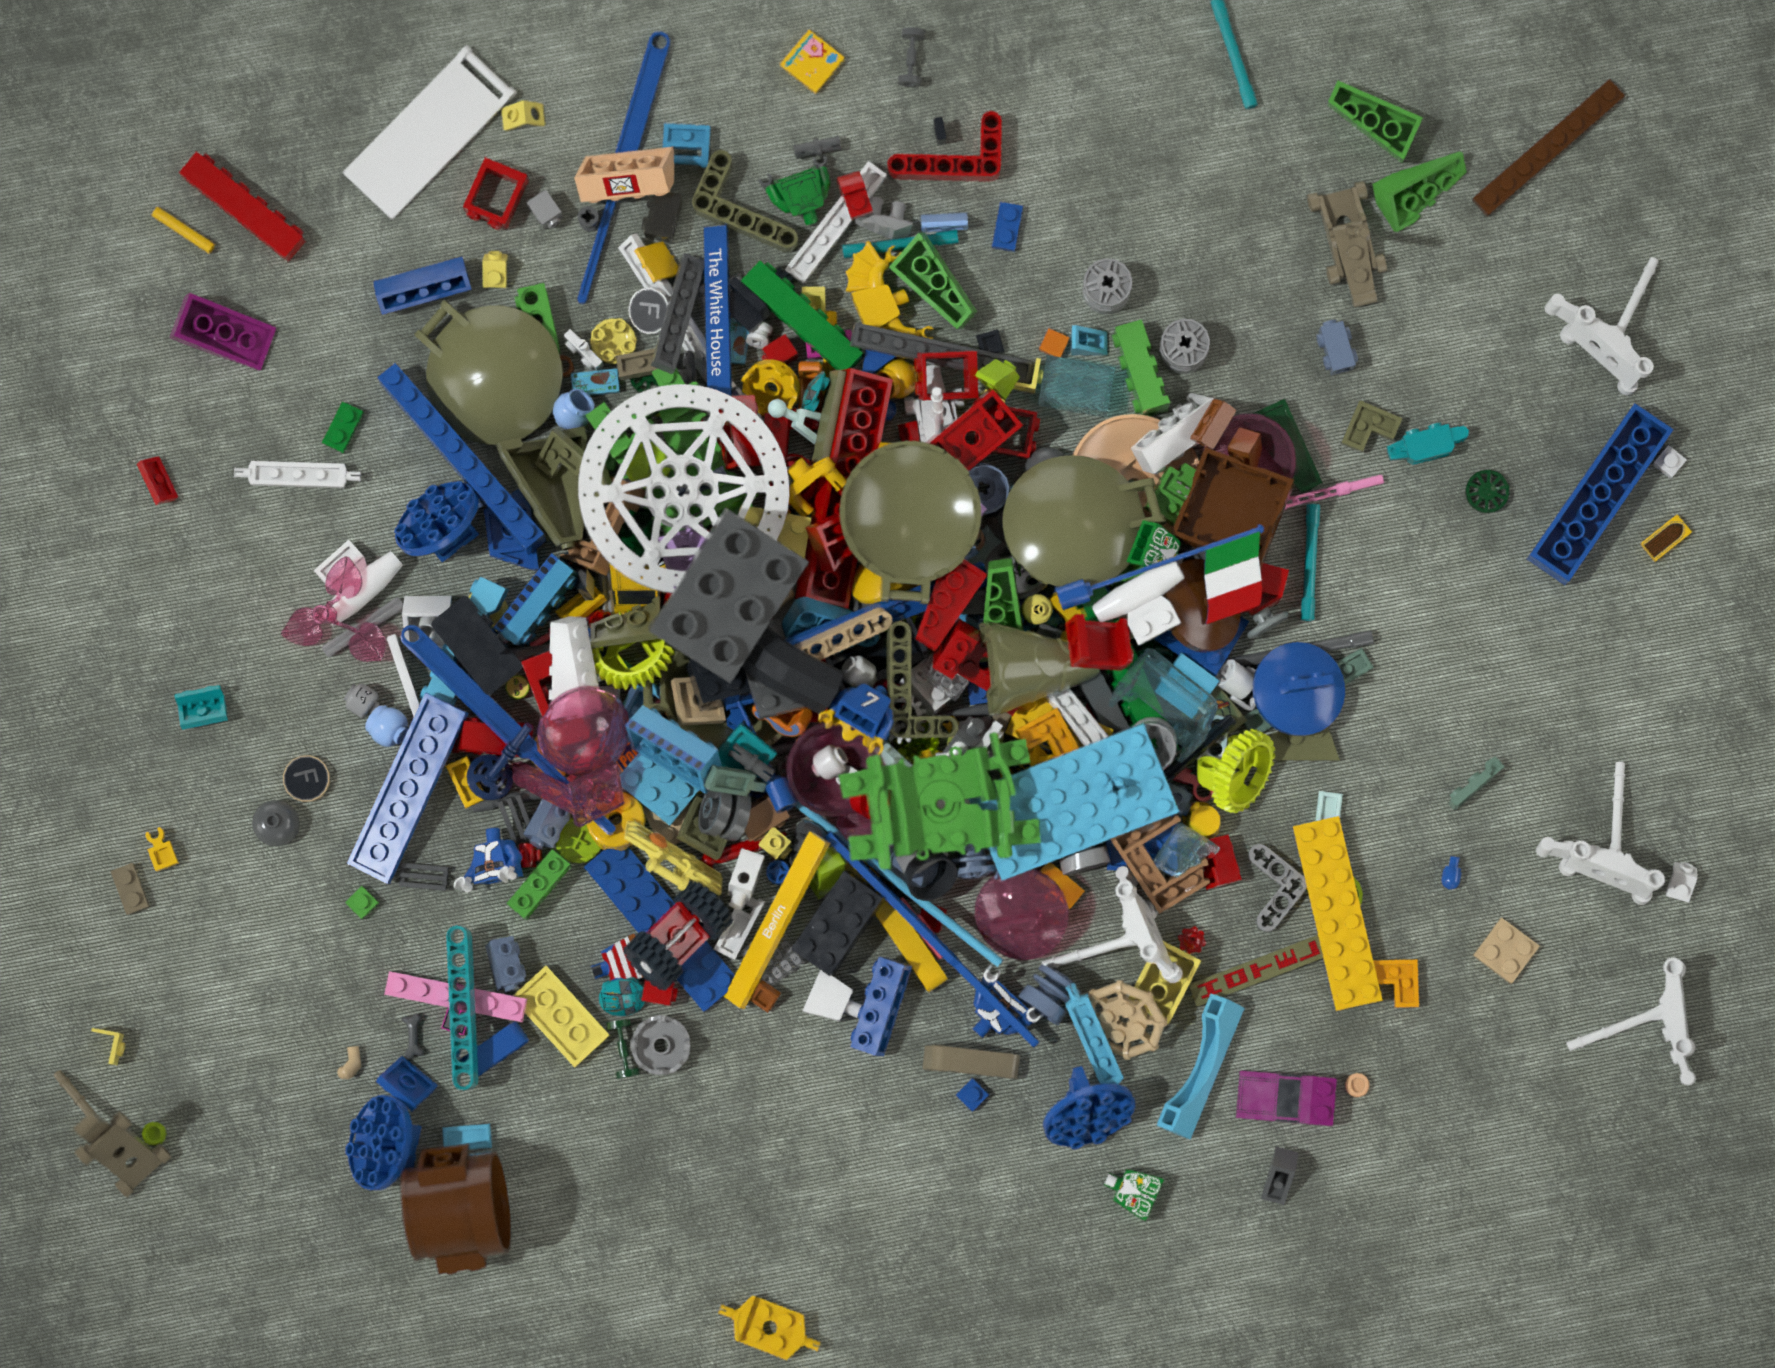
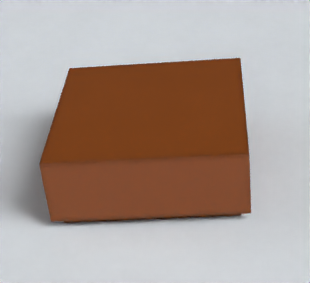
[750,980,781,1013]

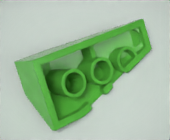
[1372,151,1466,232]

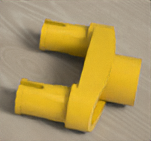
[787,457,847,517]

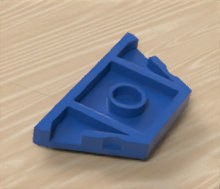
[484,488,539,571]

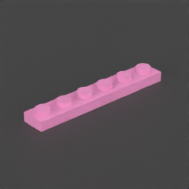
[384,971,528,1022]

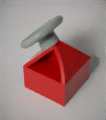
[1246,563,1289,639]

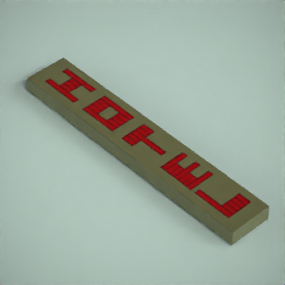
[1188,935,1323,1007]

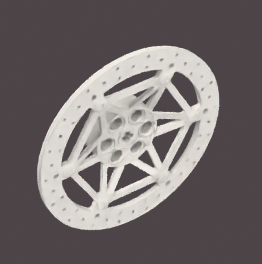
[578,384,789,593]

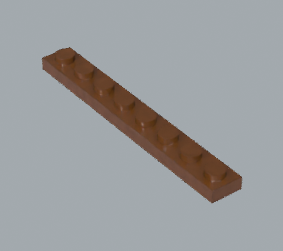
[1472,79,1625,217]

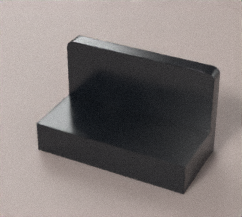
[729,276,771,333]

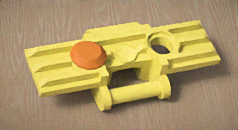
[624,821,723,896]

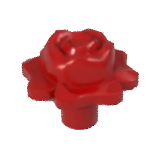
[1178,926,1206,955]

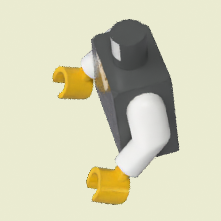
[919,716,988,759]

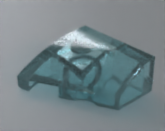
[1154,822,1220,878]

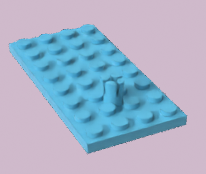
[969,723,1179,881]

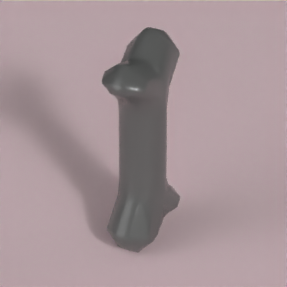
[402,1013,425,1059]

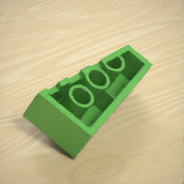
[1327,81,1423,163]
[889,232,978,330]
[1111,319,1170,416]
[980,558,1024,662]

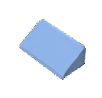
[921,213,968,232]

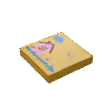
[780,30,845,94]

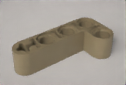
[922,1045,1020,1079]

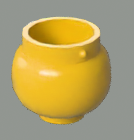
[876,359,918,399]

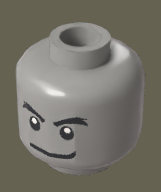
[344,683,380,718]

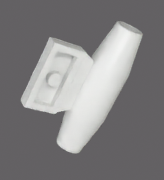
[314,540,403,627]
[1092,561,1185,645]

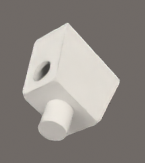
[728,849,764,909]
[803,970,862,1021]

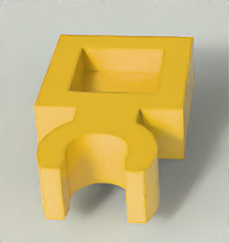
[145,827,179,872]

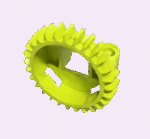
[591,609,675,690]
[1197,729,1276,813]

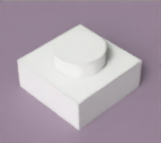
[1653,445,1687,479]

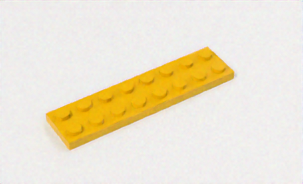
[1293,816,1382,1011]

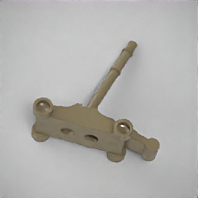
[1307,181,1387,308]
[54,1070,172,1198]

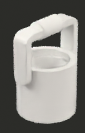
[1215,659,1256,710]

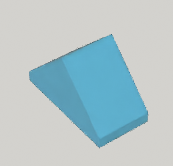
[1071,325,1107,355]

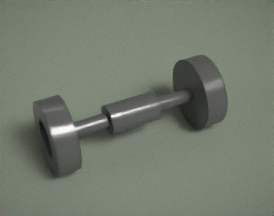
[898,27,925,87]

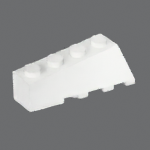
[1131,393,1213,474]
[549,616,603,720]

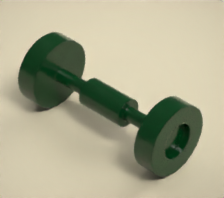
[607,1019,640,1079]

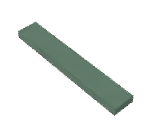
[1244,648,1374,732]

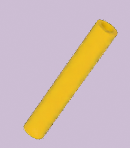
[152,207,215,254]

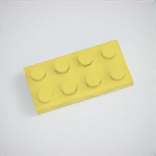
[513,966,610,1067]

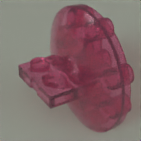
[975,869,1069,960]

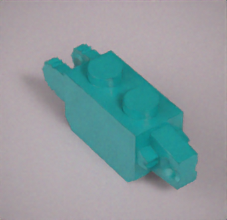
[1386,422,1469,465]

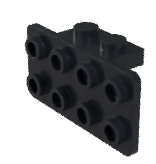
[431,596,523,695]

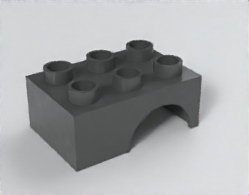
[648,508,808,683]

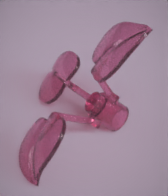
[281,556,386,662]

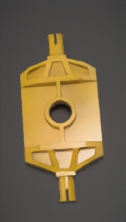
[718,1295,821,1360]

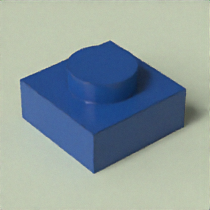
[956,1078,989,1112]

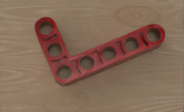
[887,111,1002,182]

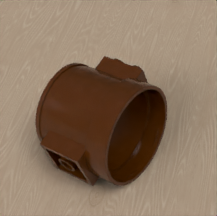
[401,1144,511,1274]

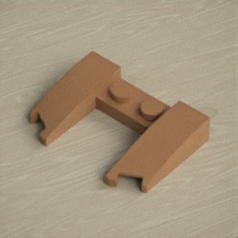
[560,476,645,576]
[1110,814,1210,914]

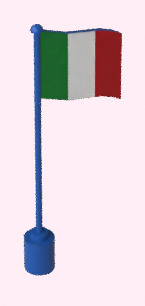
[1055,525,1264,624]

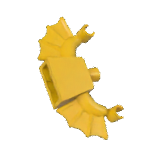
[845,241,933,360]

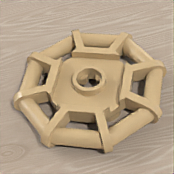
[1088,980,1167,1060]

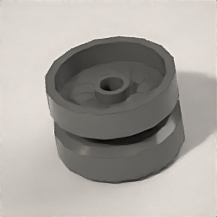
[698,790,751,841]

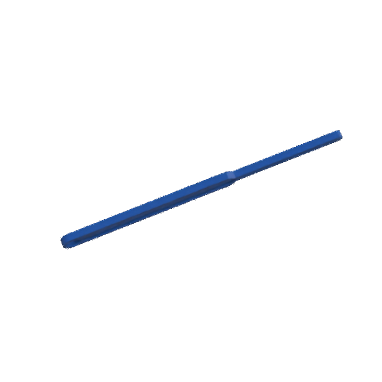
[578,32,670,305]
[401,625,616,835]
[825,831,1040,1048]

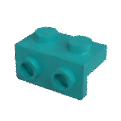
[174,685,228,730]

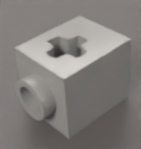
[527,190,563,230]

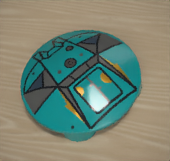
[802,371,830,412]
[599,977,645,1017]

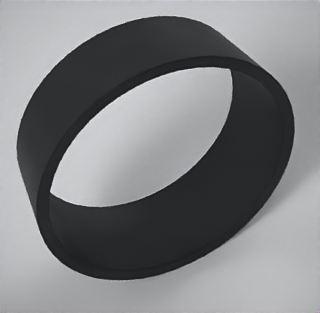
[905,851,957,901]

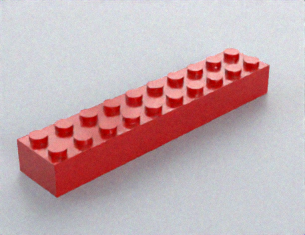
[795,368,893,609]

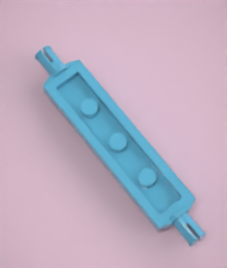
[1065,983,1124,1084]

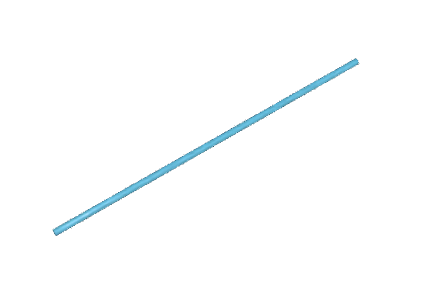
[620,656,1003,967]

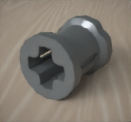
[578,206,600,232]

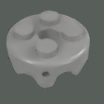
[630,1015,691,1075]

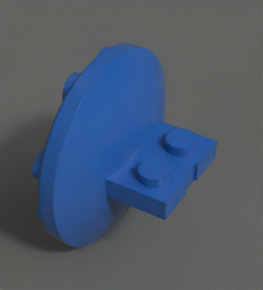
[394,481,479,562]
[1253,642,1345,736]
[1043,1066,1136,1150]
[345,1095,422,1191]

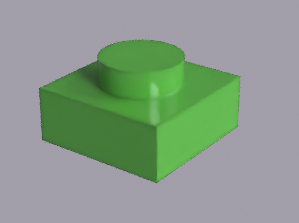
[345,886,379,920]

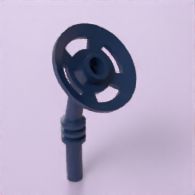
[467,722,533,801]

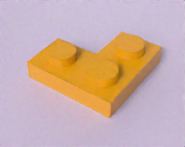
[1015,708,1079,757]
[1373,959,1419,1008]

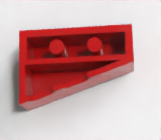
[719,395,763,469]
[805,512,852,571]
[452,717,533,757]

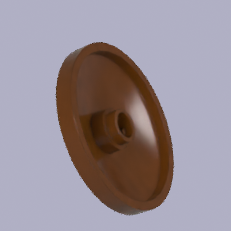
[1162,559,1240,653]

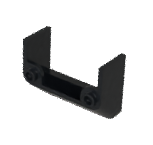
[826,617,928,691]

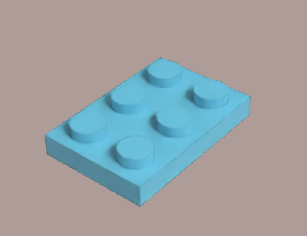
[615,753,700,826]

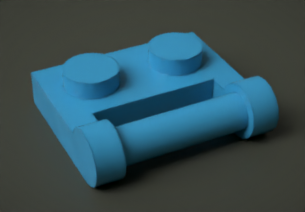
[663,123,711,168]

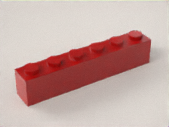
[179,151,306,263]

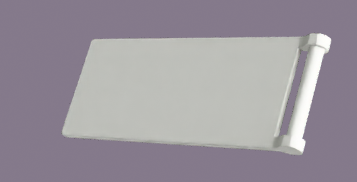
[343,45,517,219]

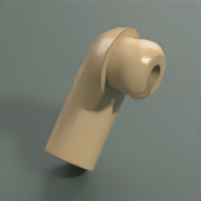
[337,1046,361,1080]

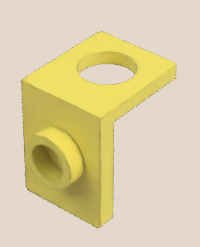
[501,100,545,131]
[1013,358,1044,393]
[92,1028,125,1065]

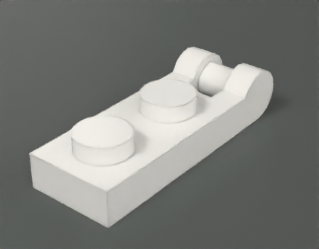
[714,898,765,960]

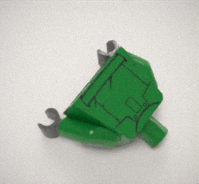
[759,155,831,225]

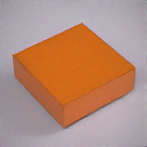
[1039,328,1070,360]

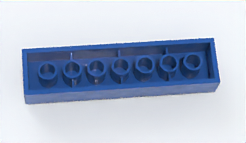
[1526,403,1674,585]

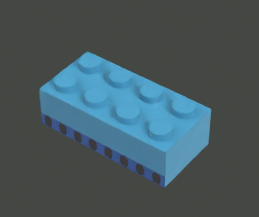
[493,553,578,647]
[625,705,721,794]

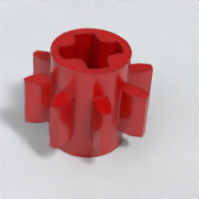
[519,843,542,868]

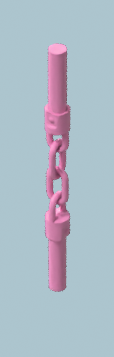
[1285,475,1384,510]

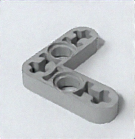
[1248,844,1307,932]

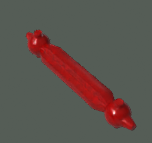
[700,832,787,868]

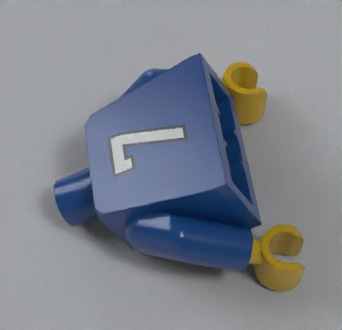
[818,684,894,756]

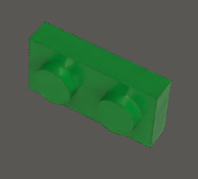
[322,401,364,454]

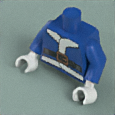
[454,828,523,892]
[972,965,1044,1038]

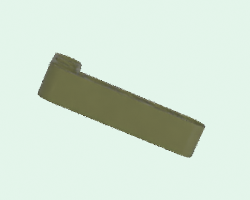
[692,150,798,253]
[887,621,959,738]

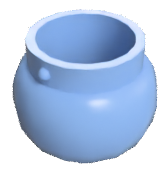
[553,389,594,429]
[365,705,408,747]

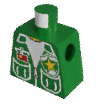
[1126,520,1183,567]
[1104,1169,1164,1221]

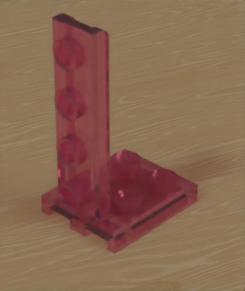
[512,761,624,828]

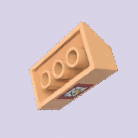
[574,147,674,203]

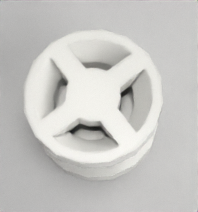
[746,322,773,348]

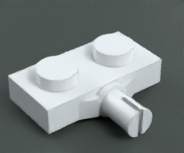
[564,329,604,371]

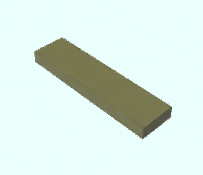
[812,370,846,463]

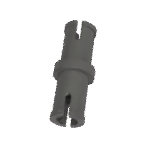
[793,135,841,159]
[728,743,775,782]

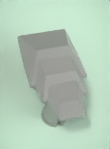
[855,197,912,239]

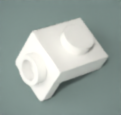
[1666,862,1698,902]

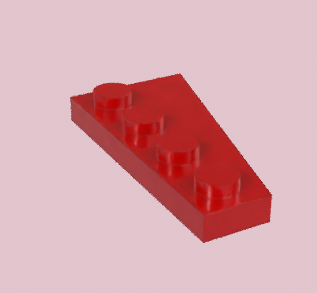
[915,559,988,652]

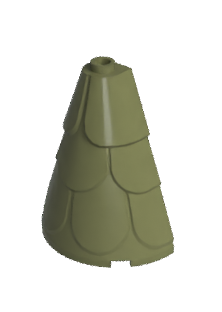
[497,426,587,551]
[979,622,1100,715]

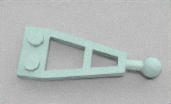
[768,399,821,445]

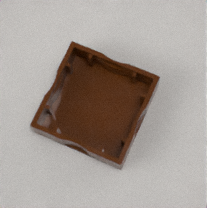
[1171,447,1294,571]

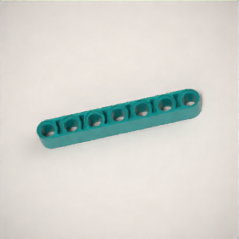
[446,925,478,1090]

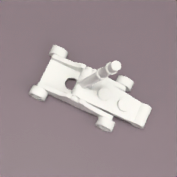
[1545,257,1659,395]
[904,365,964,442]
[1536,762,1665,905]
[1042,866,1183,983]
[1566,958,1696,1085]

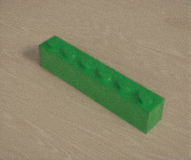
[741,260,863,370]

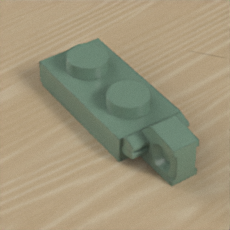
[1449,757,1504,810]
[704,765,767,796]

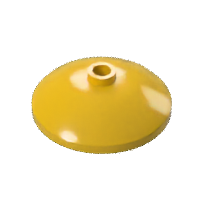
[851,564,903,604]

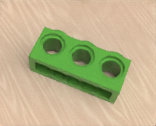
[514,283,561,355]
[506,849,572,920]

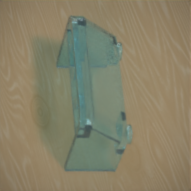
[1108,648,1218,763]

